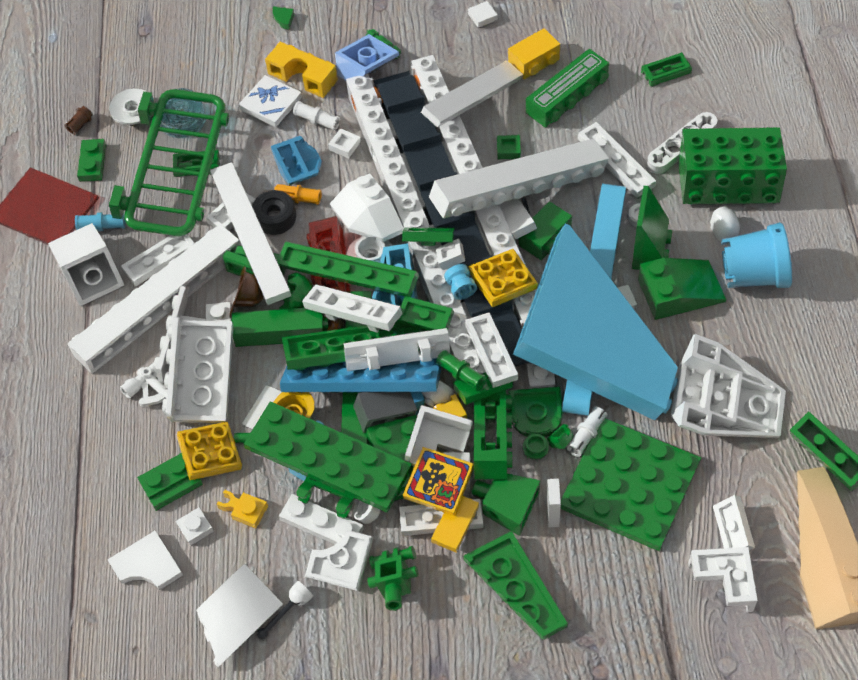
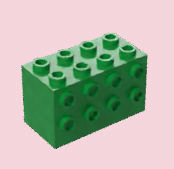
[678,127,787,204]

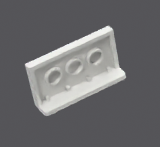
[162,317,234,423]

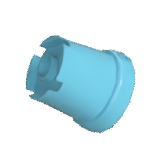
[721,222,792,288]

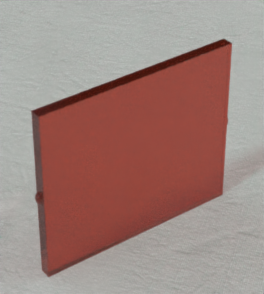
[0,167,99,245]

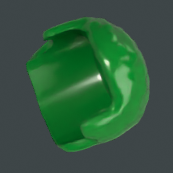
[279,272,313,309]

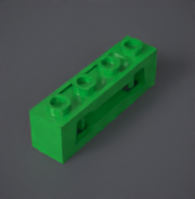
[474,390,513,480]

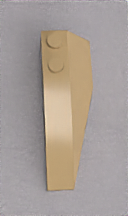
[797,467,858,630]

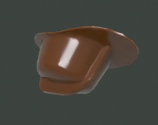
[229,266,264,318]

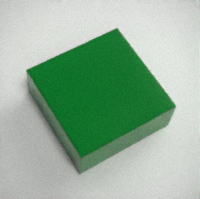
[497,135,521,160]

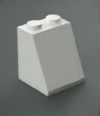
[48,223,124,306]

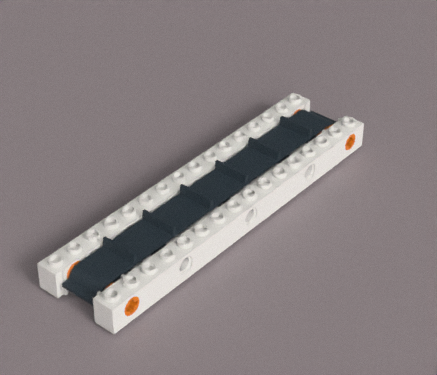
[346,55,537,374]

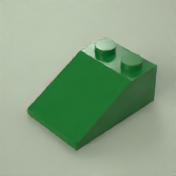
[632,185,673,270]
[638,258,727,320]

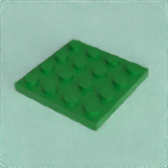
[560,418,701,552]

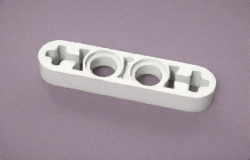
[647,112,717,174]

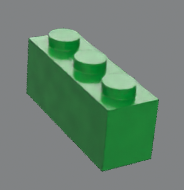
[789,411,858,492]

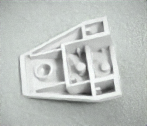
[671,334,786,438]

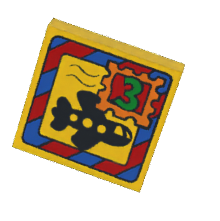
[403,447,474,516]

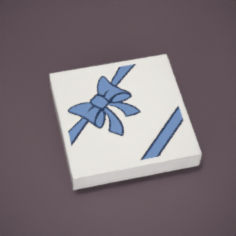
[238,75,302,127]

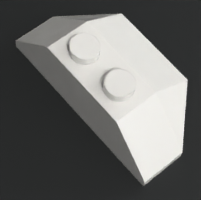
[330,174,404,242]

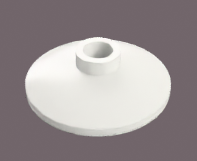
[109,88,147,125]

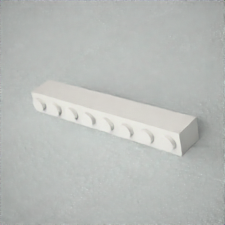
[429,138,609,219]
[67,224,241,374]

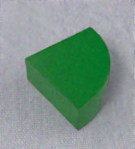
[272,6,295,30]
[547,424,573,449]

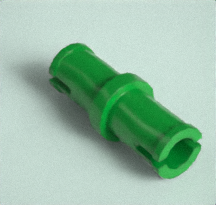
[436,350,487,391]

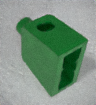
[472,473,540,536]

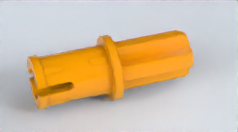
[274,184,322,205]

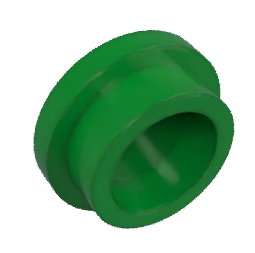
[523,434,549,460]

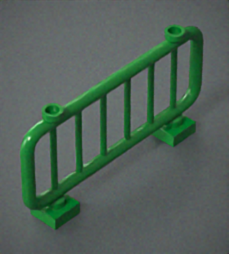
[109,89,229,236]

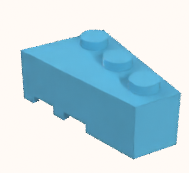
[372,243,418,307]

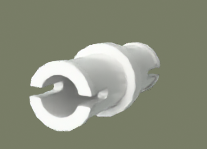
[293,101,340,131]
[566,407,608,457]

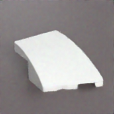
[197,564,283,667]

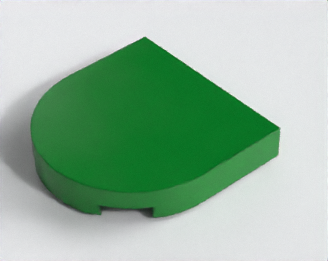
[508,387,563,437]

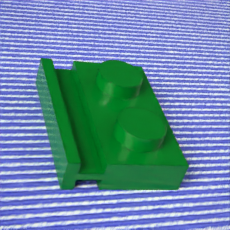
[137,453,203,511]

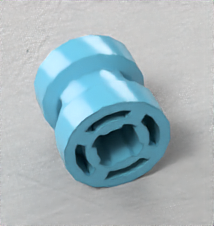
[444,264,477,300]

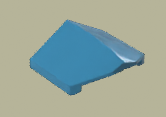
[271,136,322,186]

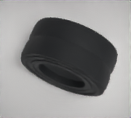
[252,190,296,235]

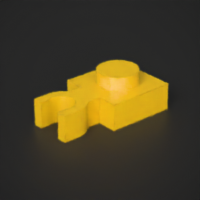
[216,490,268,529]

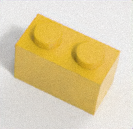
[508,28,560,80]

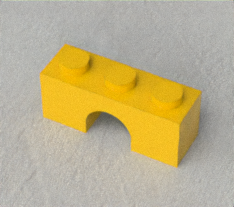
[265,41,338,98]

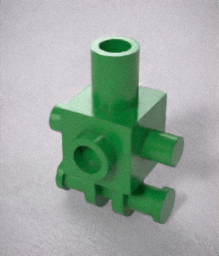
[367,546,419,611]

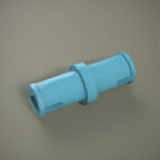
[75,212,125,231]

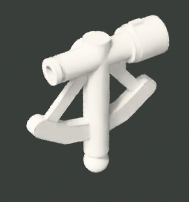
[120,363,169,407]

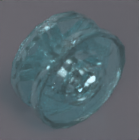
[157,88,206,138]

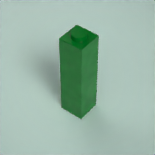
[232,308,329,347]

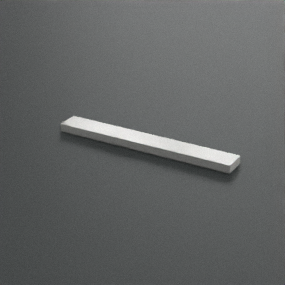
[210,162,291,305]

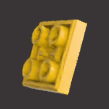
[469,249,538,307]
[177,422,242,480]

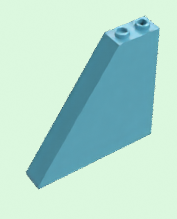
[513,223,678,420]

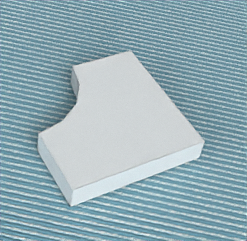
[305,530,373,591]
[108,531,183,590]

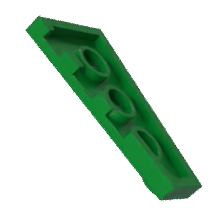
[463,531,568,640]

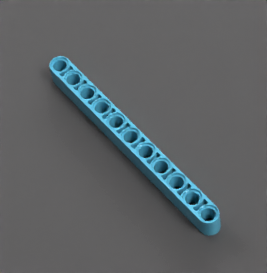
[562,183,626,416]

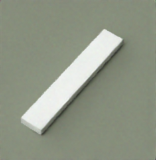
[421,60,523,127]

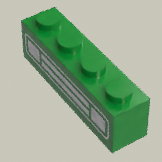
[526,48,609,128]

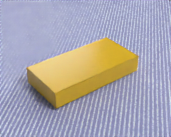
[431,496,479,553]

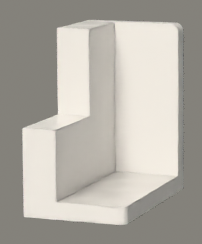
[405,405,473,467]
[688,547,757,613]

